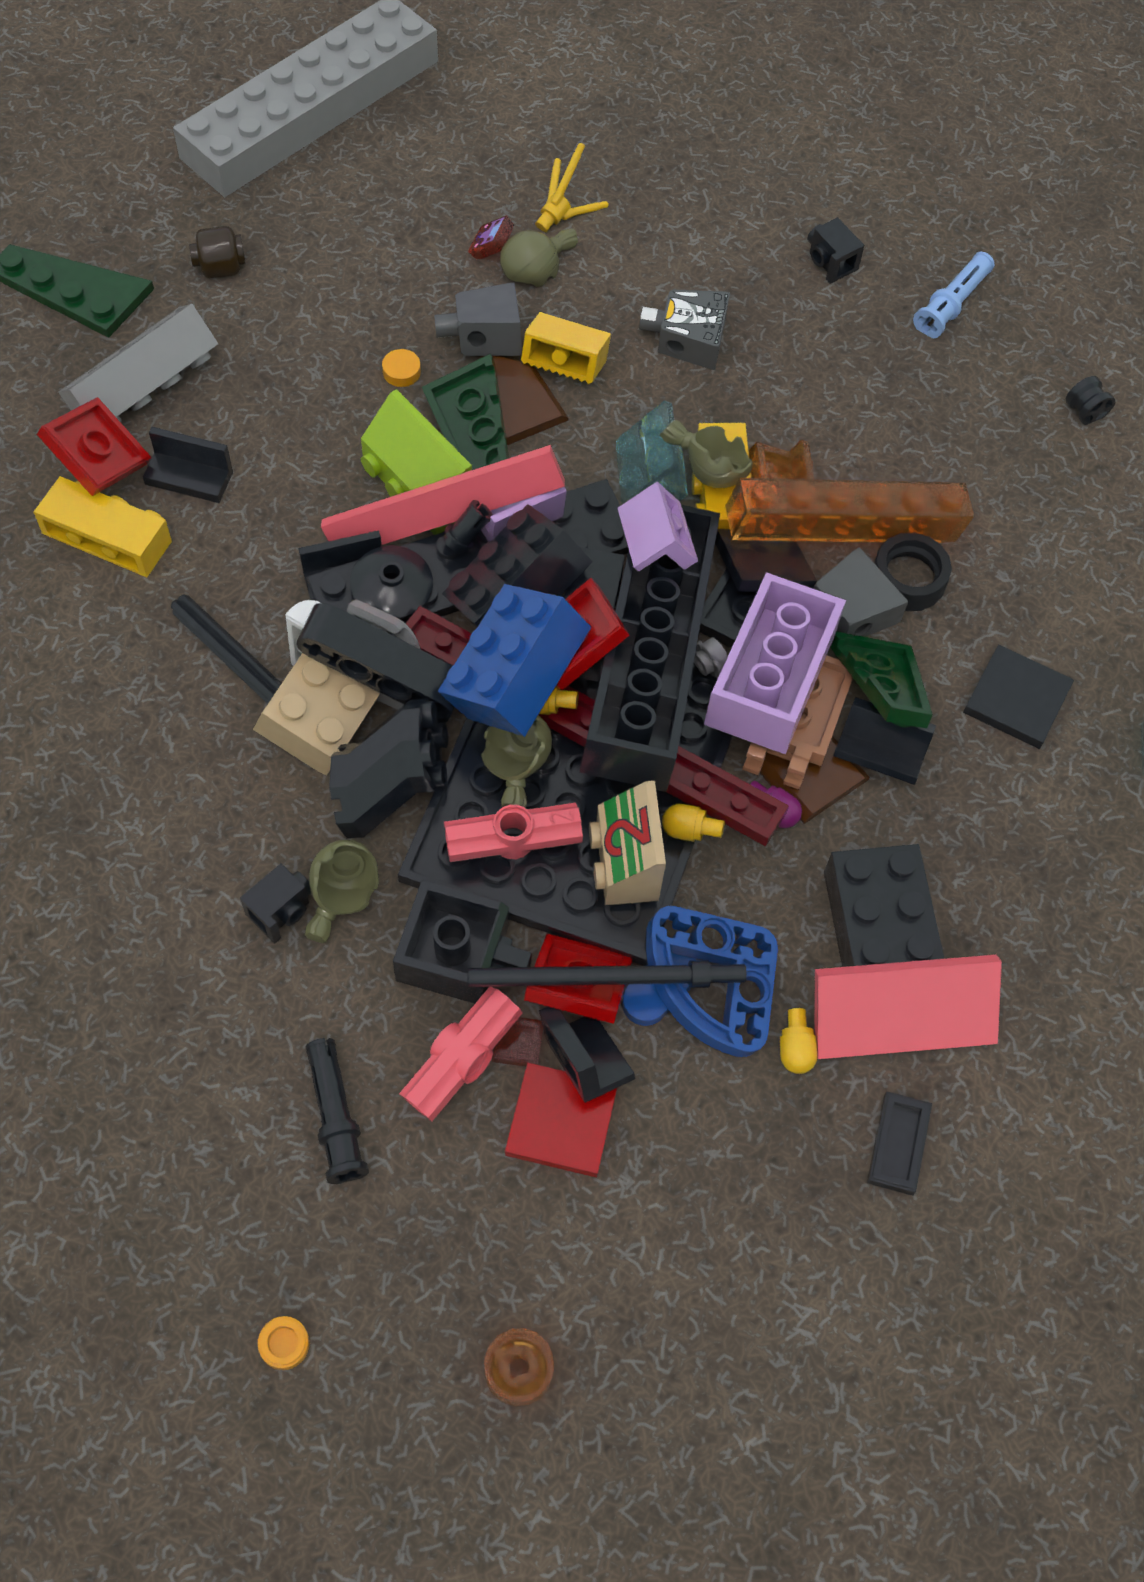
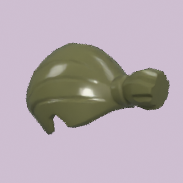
[500,228,578,287]
[659,420,753,488]
[482,715,552,808]
[305,840,379,943]

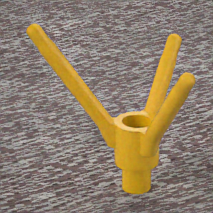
[535,143,608,232]

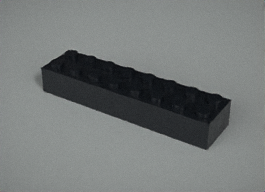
[579,504,720,792]

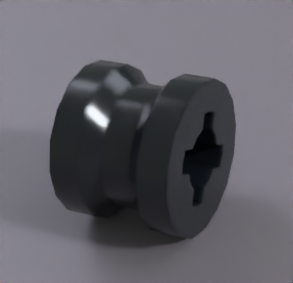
[1065,376,1116,425]

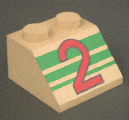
[589,781,666,905]

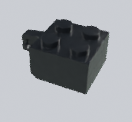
[393,880,532,1004]

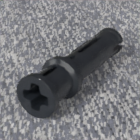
[305,1038,369,1184]

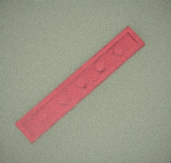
[321,445,565,545]

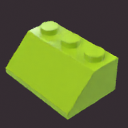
[361,389,472,535]

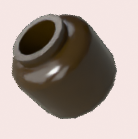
[189,226,245,278]

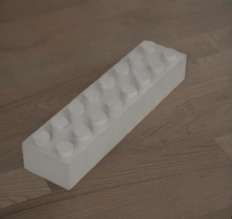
[173,0,438,197]

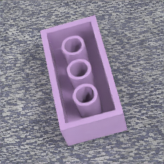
[704,572,846,755]

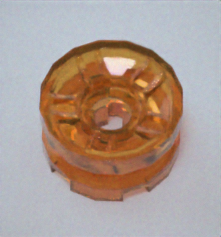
[484,1328,554,1407]

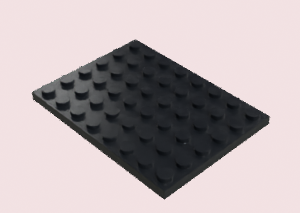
[398,650,733,966]

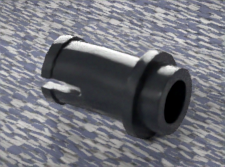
[443,500,493,553]

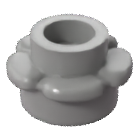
[694,637,728,678]

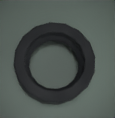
[874,533,952,611]

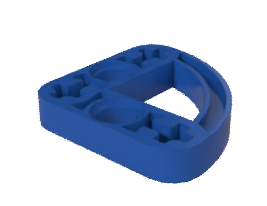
[646,906,778,1057]

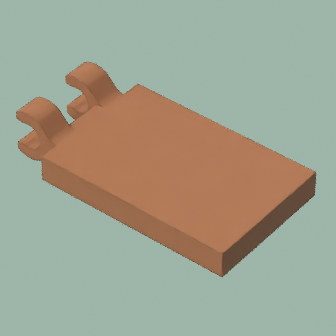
[742,655,853,789]

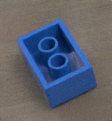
[437,584,591,737]

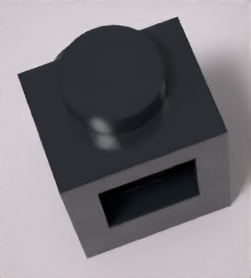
[807,217,865,284]
[240,863,311,944]

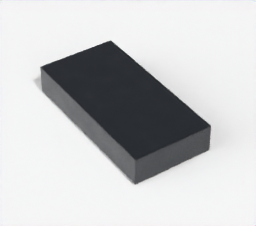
[867,1091,932,1196]

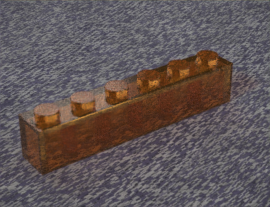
[725,478,975,543]

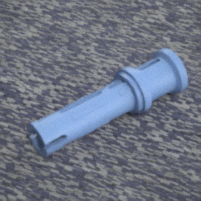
[913,251,995,339]

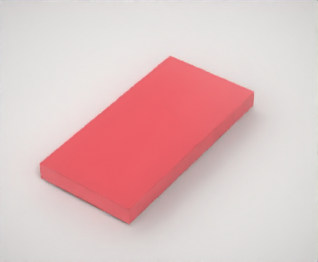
[814,955,1002,1059]

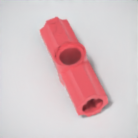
[444,803,583,862]
[399,987,523,1122]

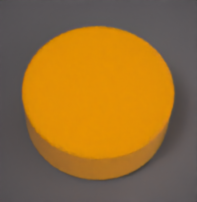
[382,349,421,387]
[258,1316,309,1370]

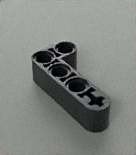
[296,603,454,723]

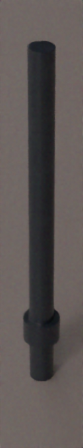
[467,960,747,988]

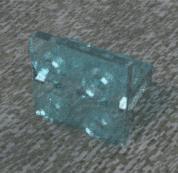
[616,400,688,503]

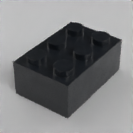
[442,504,593,628]
[824,844,944,967]

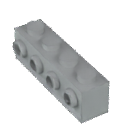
[58,304,218,422]

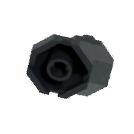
[329,698,449,839]

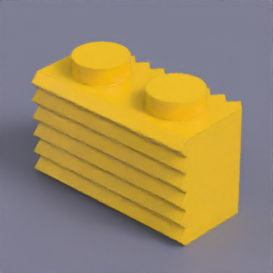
[521,312,611,384]

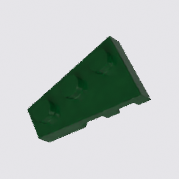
[830,632,933,729]

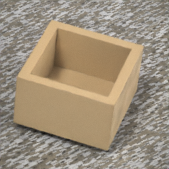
[253,653,380,775]

